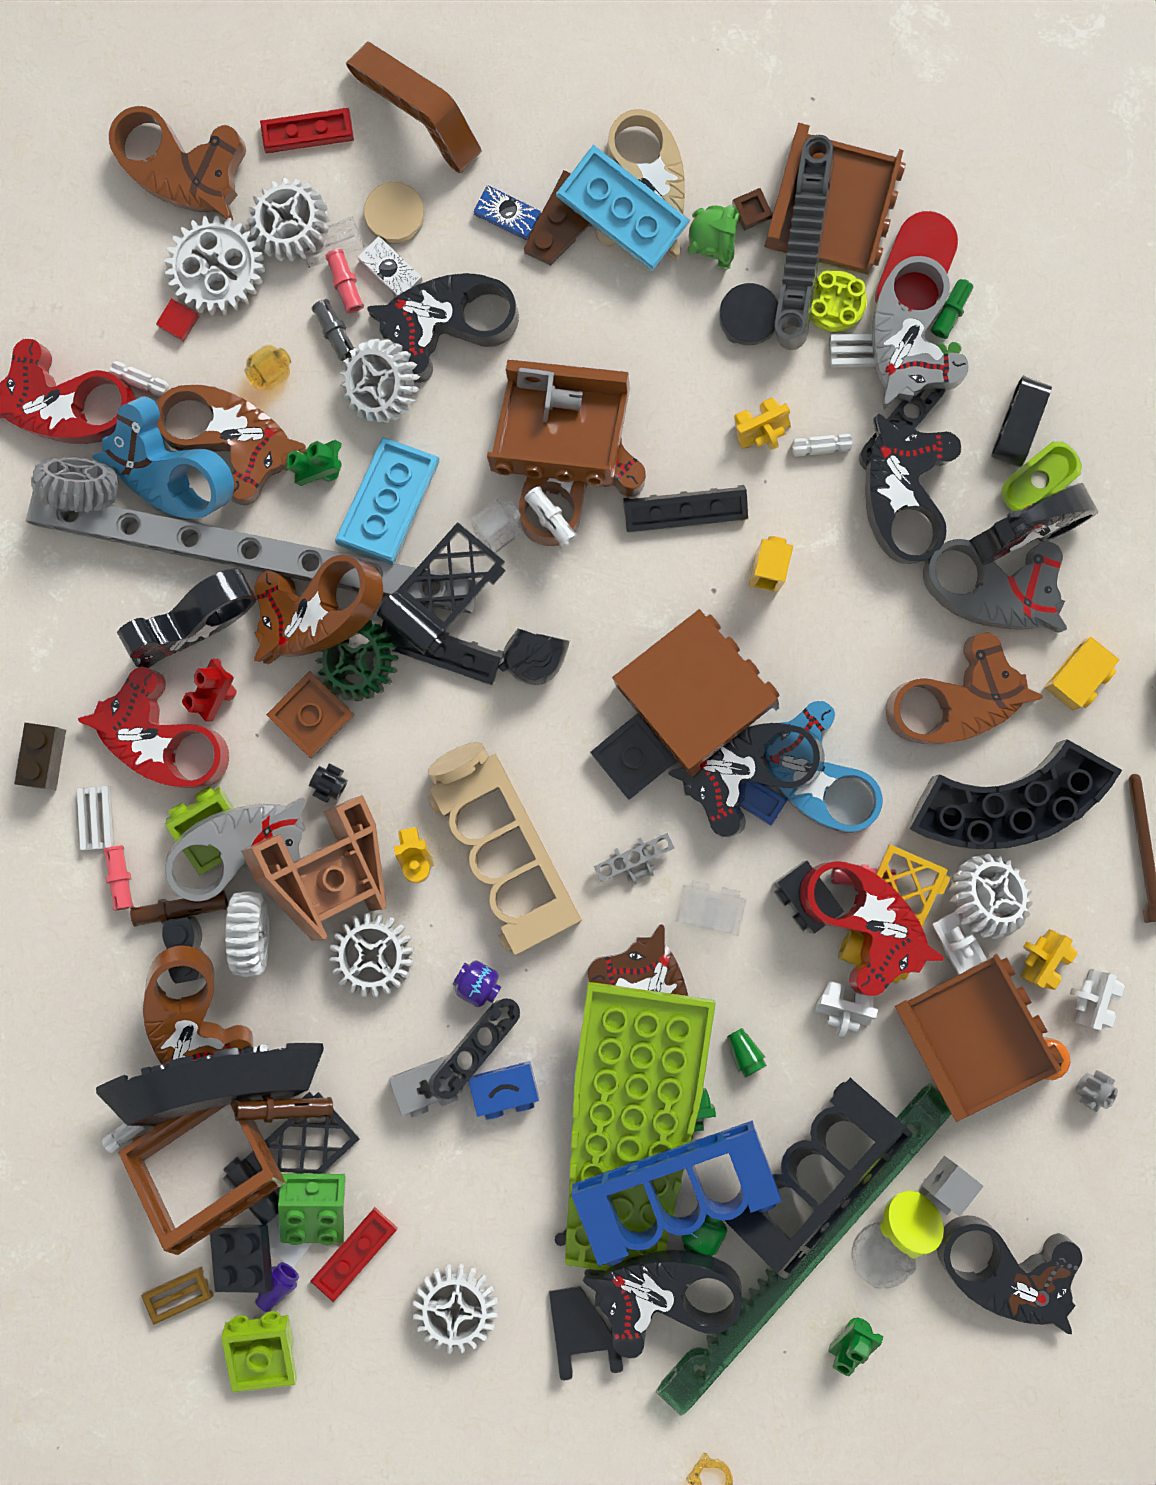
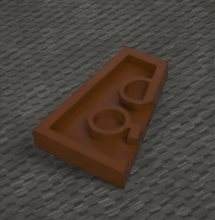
[524,170,592,266]

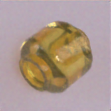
[244,344,291,390]

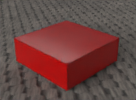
[156,298,200,342]

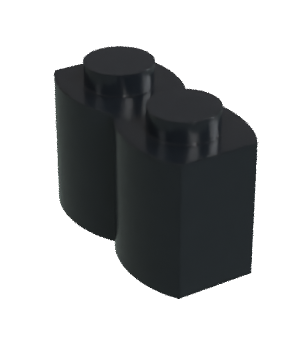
[162,917,204,984]

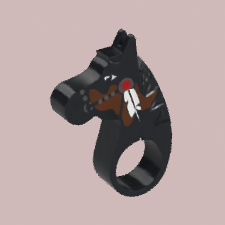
[937,1215,1082,1334]

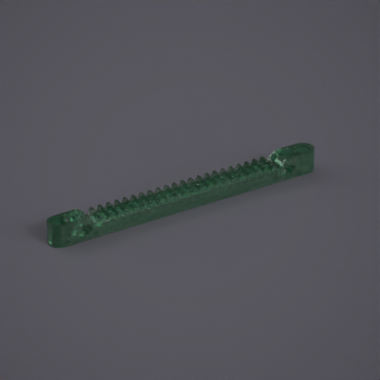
[656,1083,951,1416]

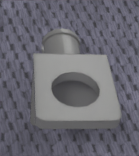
[517,368,582,423]

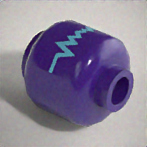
[453,960,501,1007]

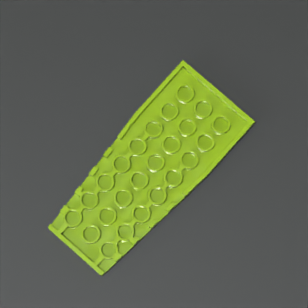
[565,982,716,1271]

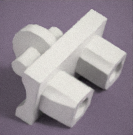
[931,911,987,975]
[1070,969,1125,1030]
[814,982,878,1038]

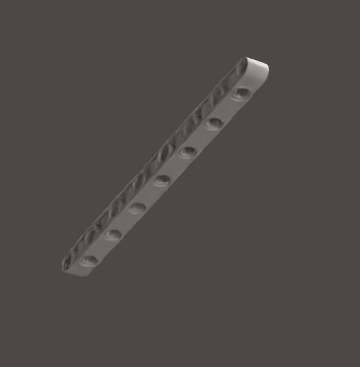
[26,492,478,614]

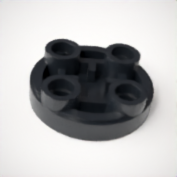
[719,283,778,345]

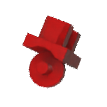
[182,659,237,722]

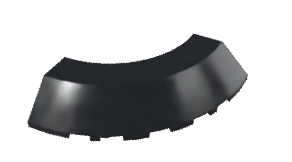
[909,739,1122,849]
[96,1043,324,1126]

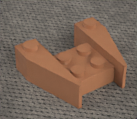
[241,795,386,941]

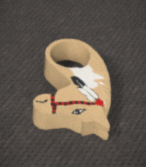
[595,109,685,260]

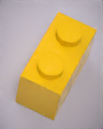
[748,536,793,592]
[1044,636,1120,710]

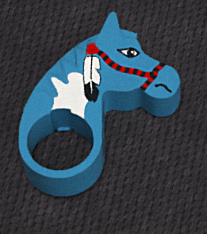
[766,701,883,833]

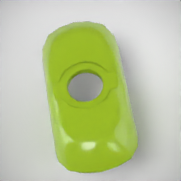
[1001,441,1082,511]

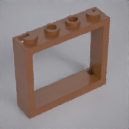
[118,1104,286,1255]

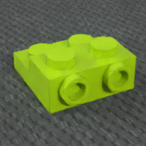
[165,787,234,876]
[221,1311,297,1392]

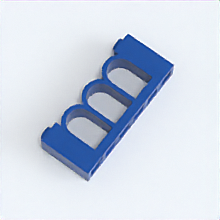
[571,1120,782,1266]

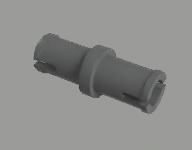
[311,299,355,361]

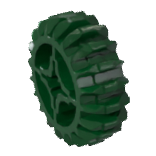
[315,620,399,701]

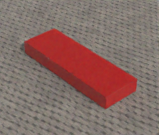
[260,108,354,154]
[310,1207,398,1303]

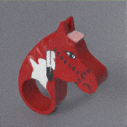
[0,339,136,444]
[78,667,229,788]
[800,861,944,996]

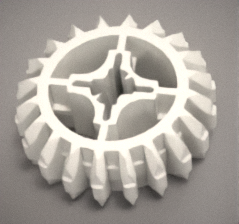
[247,178,330,262]
[340,339,420,423]
[949,854,1033,939]
[225,891,270,977]
[329,913,414,998]
[412,1264,498,1354]

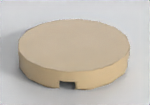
[364,182,424,243]
[428,742,488,785]

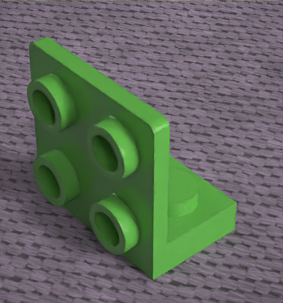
[278,1174,346,1245]

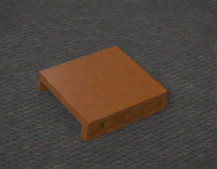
[764,122,906,275]
[487,360,630,486]
[612,609,780,778]
[895,954,1064,1122]

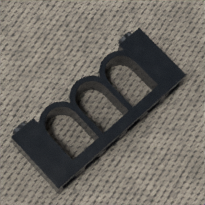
[725,1077,914,1280]

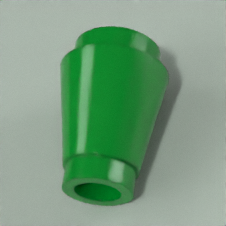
[727,1028,767,1077]

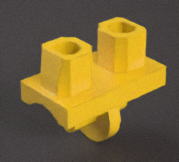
[734,397,791,450]
[393,827,434,883]
[1020,929,1078,990]

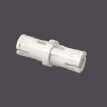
[524,486,577,547]

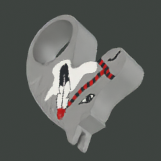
[872,256,968,409]

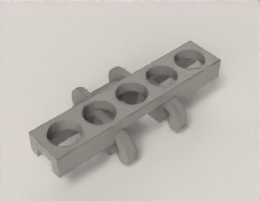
[594,833,675,885]

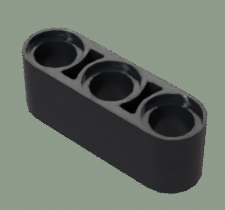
[991,375,1052,468]

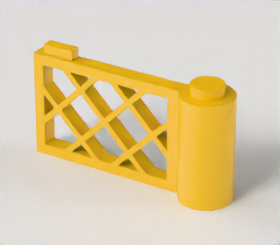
[838,844,951,983]

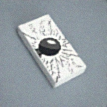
[358,236,423,297]

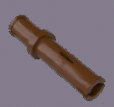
[130,890,228,927]
[234,1097,333,1123]

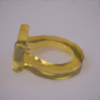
[686,1453,733,1485]

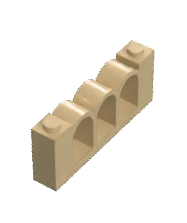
[427,753,582,955]

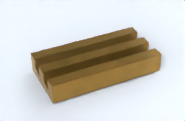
[141,1266,214,1325]

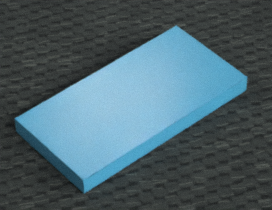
[556,145,690,271]
[335,437,439,565]

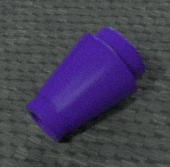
[255,1262,299,1312]

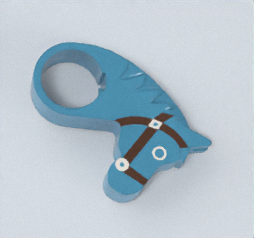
[92,396,234,519]

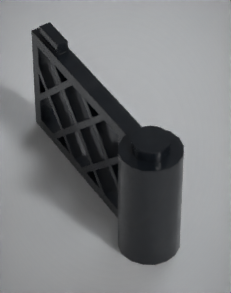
[376,522,506,655]
[222,1091,360,1225]

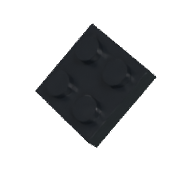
[590,713,677,800]
[210,1225,274,1293]

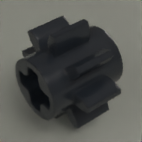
[309,763,348,803]

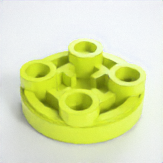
[810,271,867,333]
[880,1191,944,1259]

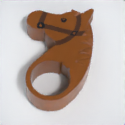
[109,106,246,221]
[886,632,1042,744]

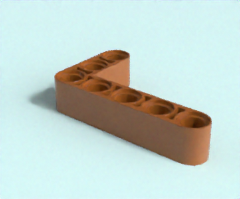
[346,41,482,173]

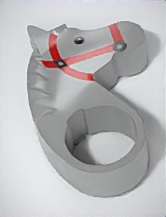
[165,798,306,901]

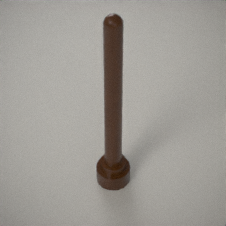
[1129,774,1156,923]

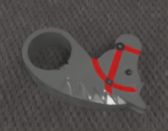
[923,539,1067,633]

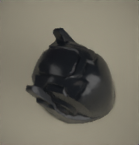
[499,628,570,685]

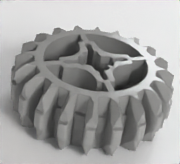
[31,457,119,513]

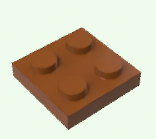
[266,671,355,759]

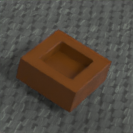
[732,188,773,231]

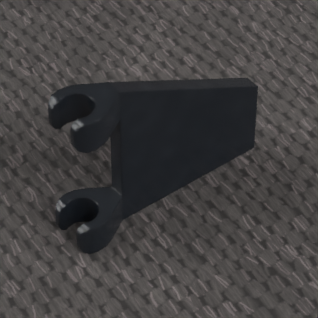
[549,1286,623,1381]

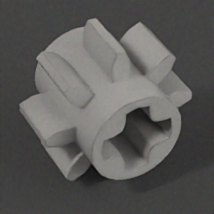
[1077,1070,1118,1112]

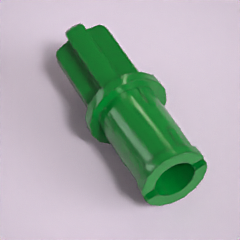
[931,279,974,339]

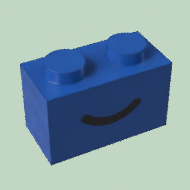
[468,1061,539,1120]

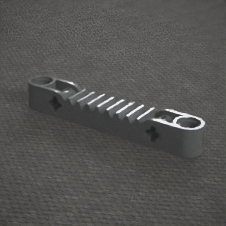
[775,134,834,350]

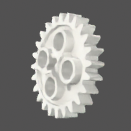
[164,215,265,316]

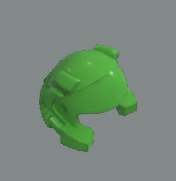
[688,205,740,270]

